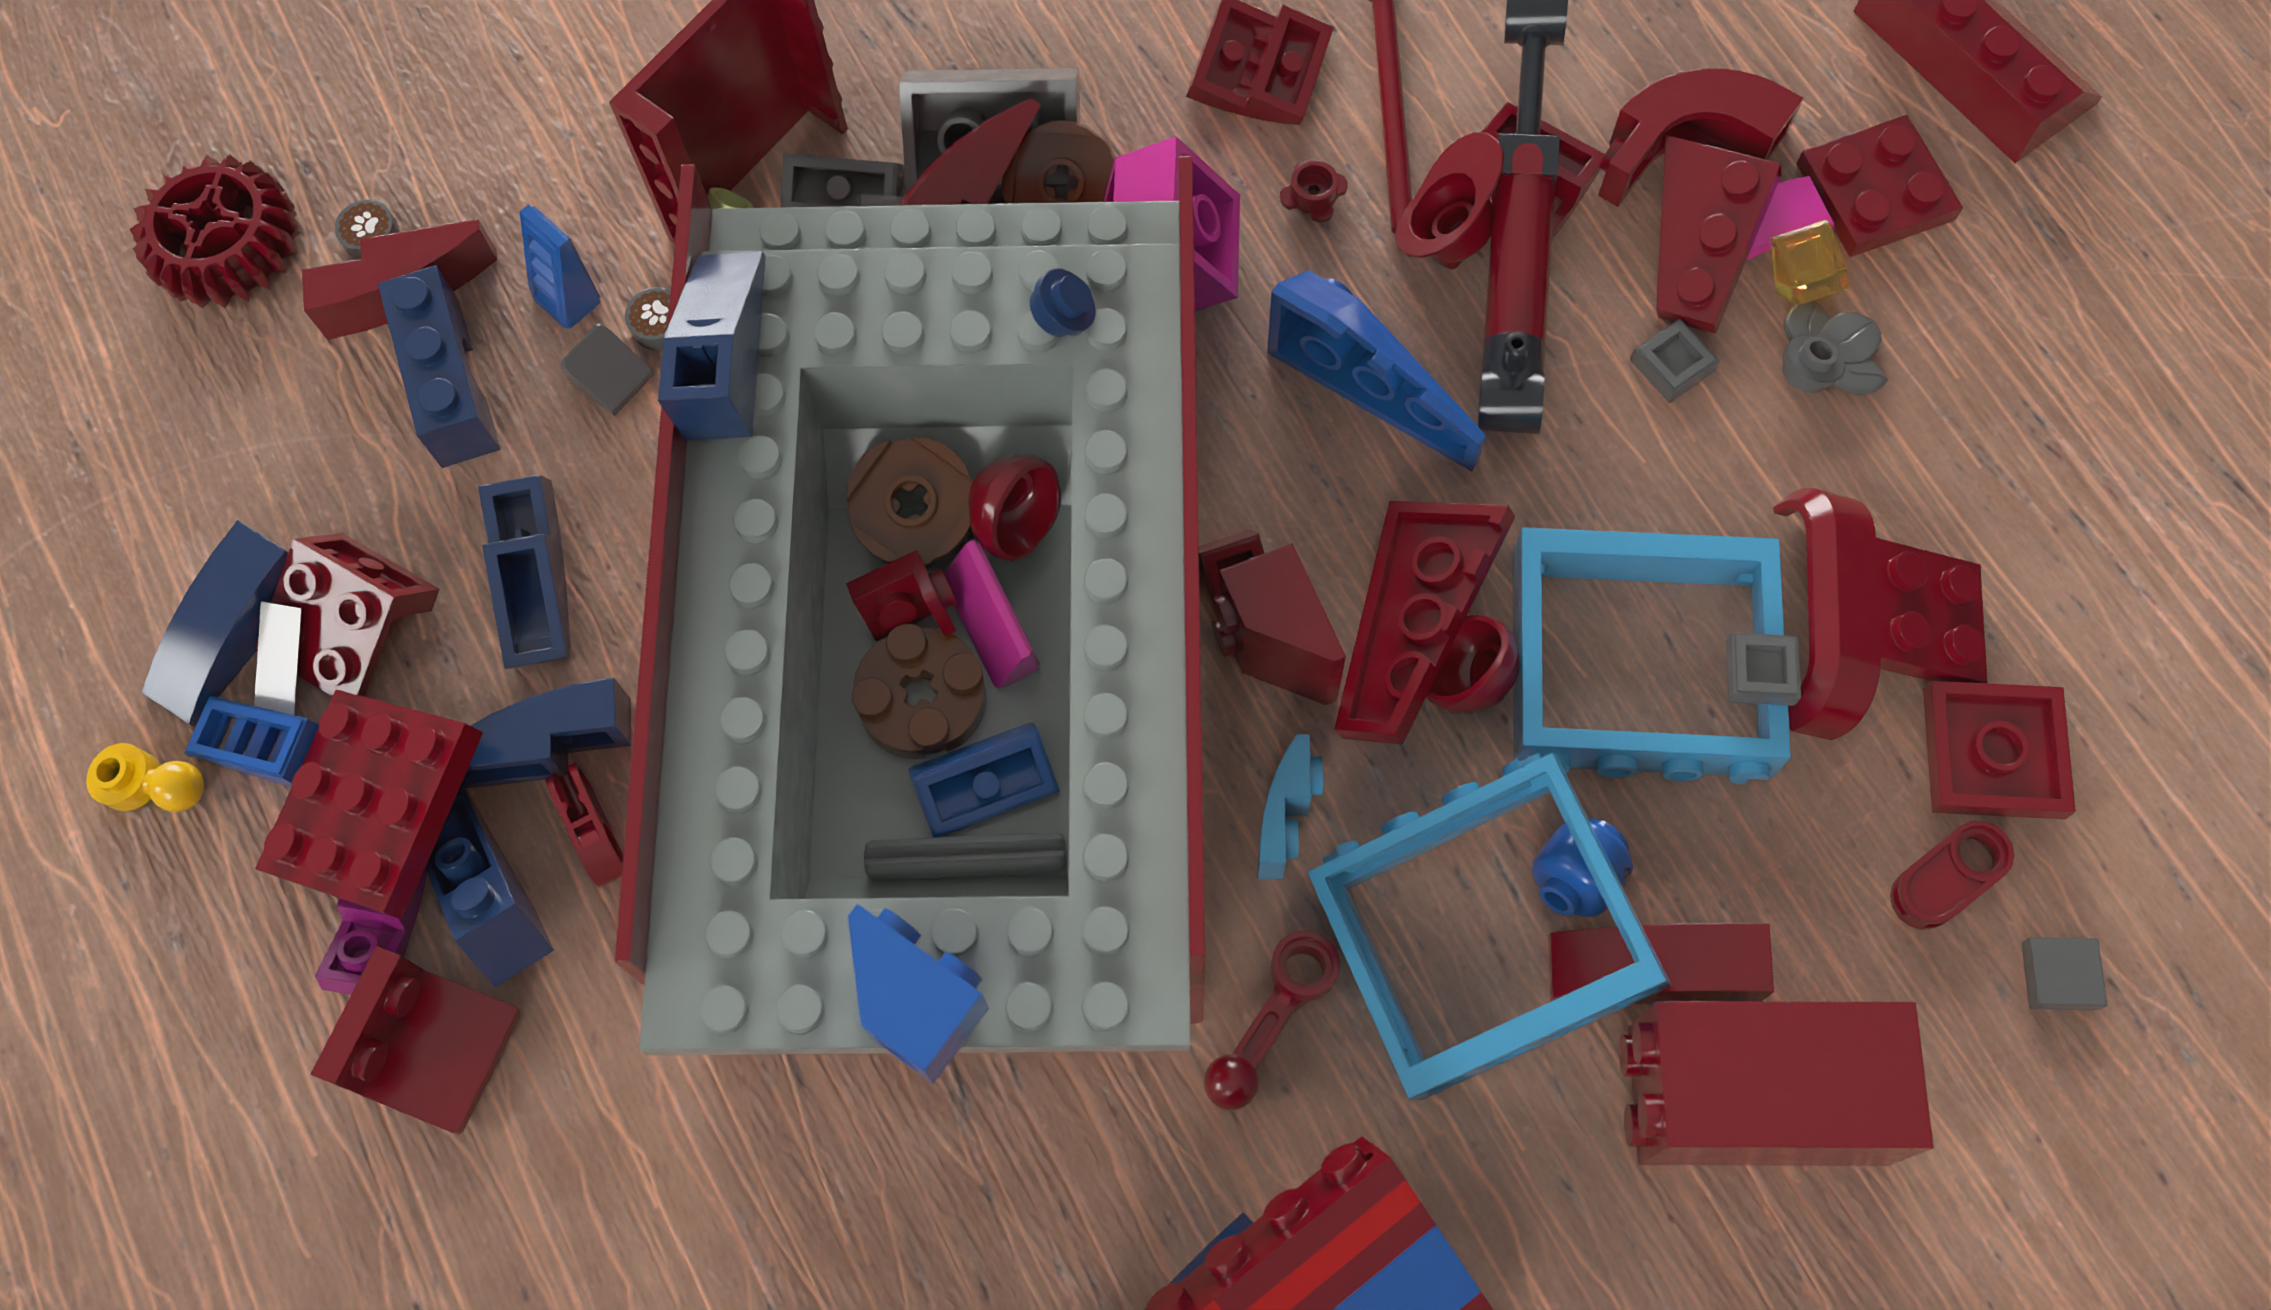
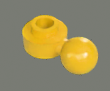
[86,743,204,812]

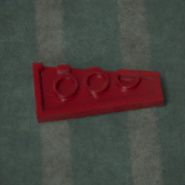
[1334,500,1515,745]

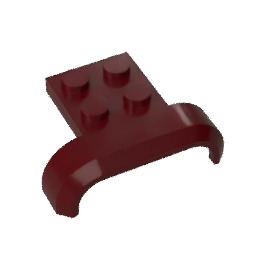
[1773,488,1988,740]

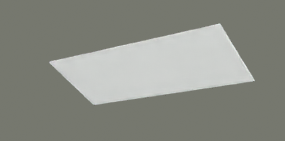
[254,601,301,715]

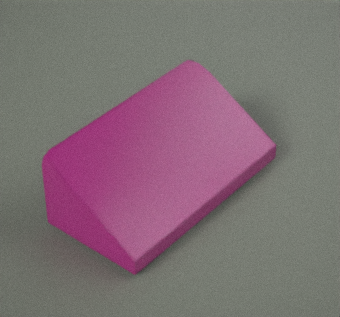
[945,540,1041,688]

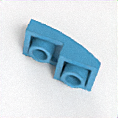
[1258,734,1323,879]

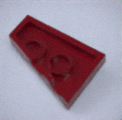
[1656,135,1782,334]

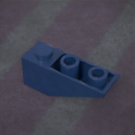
[658,251,766,440]
[425,787,554,987]

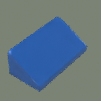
[908,722,1060,838]

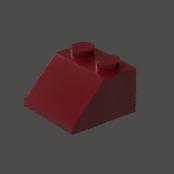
[1211,543,1346,705]

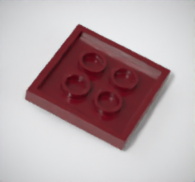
[255,689,483,920]

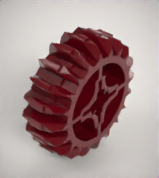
[129,154,301,309]

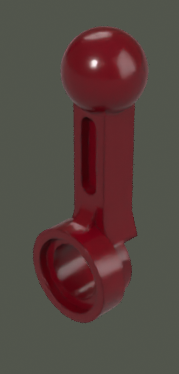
[1204,930,1340,1110]

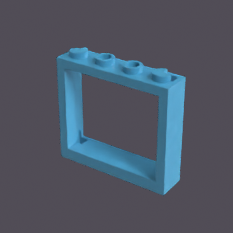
[1513,527,1791,785]
[1308,753,1672,1100]

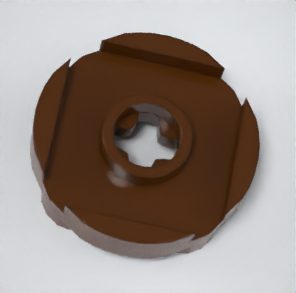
[1002,121,1116,204]
[846,437,973,568]
[852,624,987,759]

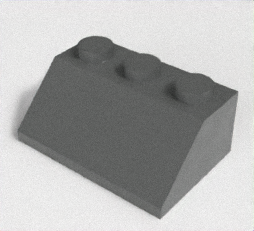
[899,68,1080,199]

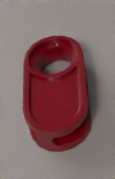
[545,762,624,888]
[1890,821,2015,930]

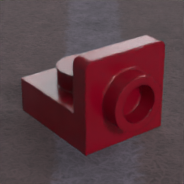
[846,550,958,641]

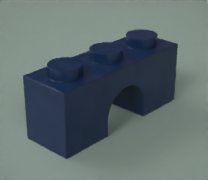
[378,265,500,468]

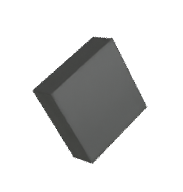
[1630,319,1720,403]
[1726,633,1801,706]
[2021,937,2108,1010]

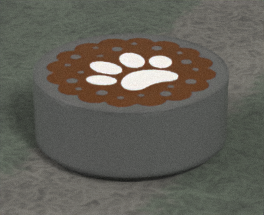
[335,199,400,259]
[625,287,671,350]

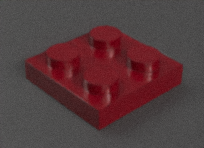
[1796,115,1963,257]
[1923,681,2076,820]

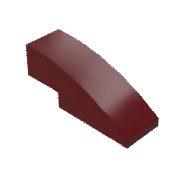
[898,98,1041,206]
[302,219,497,340]
[1549,923,1774,1005]

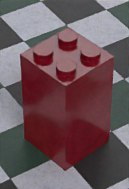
[1619,1001,1934,1166]

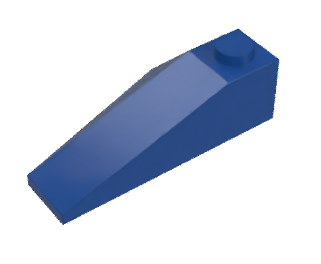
[1267,270,1486,472]

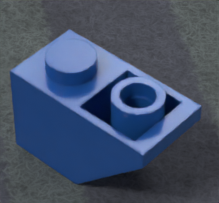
[848,903,989,1084]

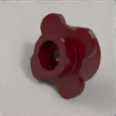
[1280,160,1348,222]

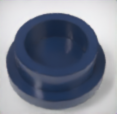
[1030,269,1096,337]

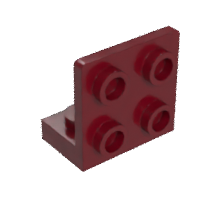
[256,533,440,696]
[310,946,520,1135]

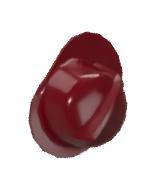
[1395,132,1504,270]

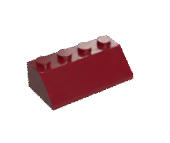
[1853,0,2102,163]

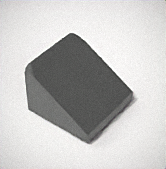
[561,323,655,416]

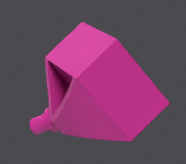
[1104,136,1240,311]

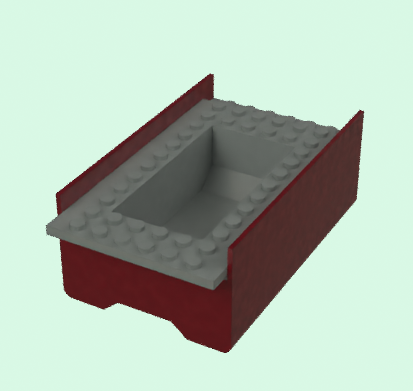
[615,156,1205,1055]

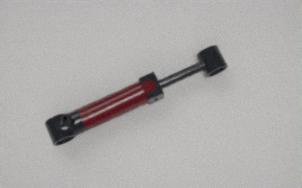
[1478,0,1568,434]

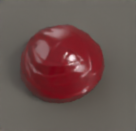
[968,454,1061,561]
[1427,615,1519,714]

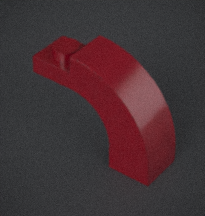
[1598,68,1804,207]

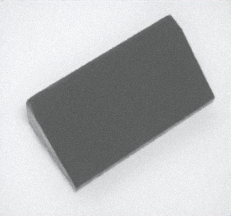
[780,153,904,208]

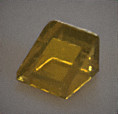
[1770,220,1850,305]

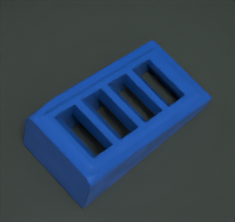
[520,204,601,328]
[184,696,319,787]

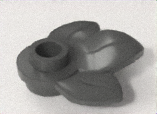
[1782,299,1888,395]

